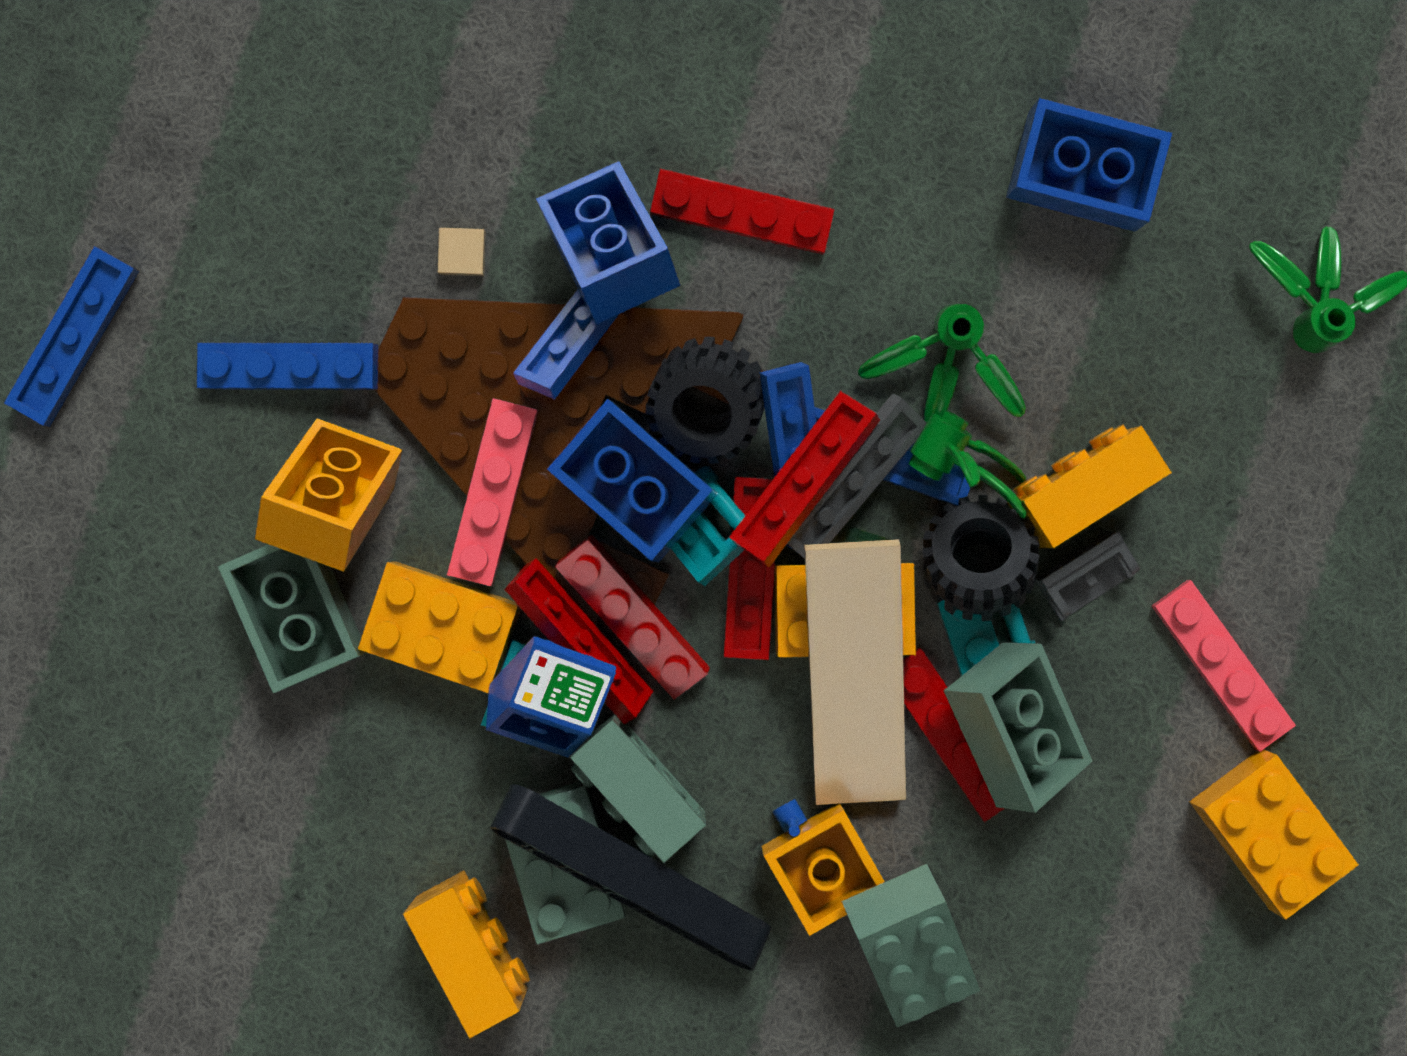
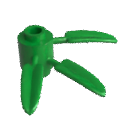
[1249,226,1407,353]
[858,304,1026,423]
[908,410,1027,518]

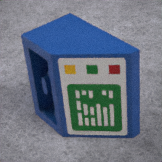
[486,636,616,758]

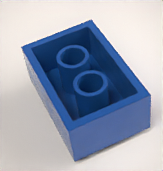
[1006,98,1172,232]
[536,161,680,324]
[547,399,718,563]

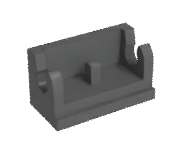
[1035,532,1140,621]

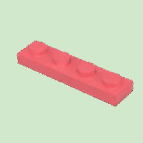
[447,398,538,586]
[1152,580,1296,752]

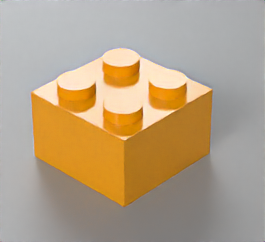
[761,804,885,936]

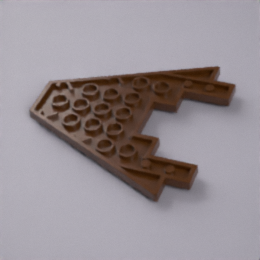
[375,297,763,625]

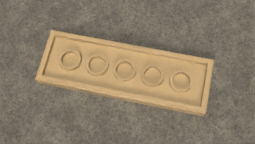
[804,539,906,805]

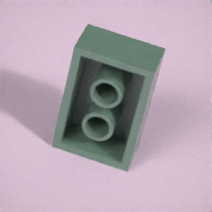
[218,544,368,694]
[944,642,1092,813]
[570,714,706,862]
[505,781,627,945]
[842,864,980,1028]

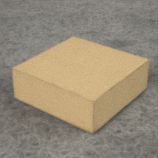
[438,228,486,276]

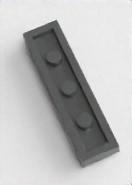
[787,394,926,559]

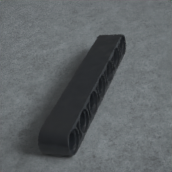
[490,784,772,971]

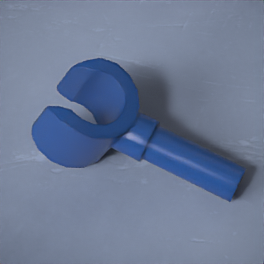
[772,799,807,837]

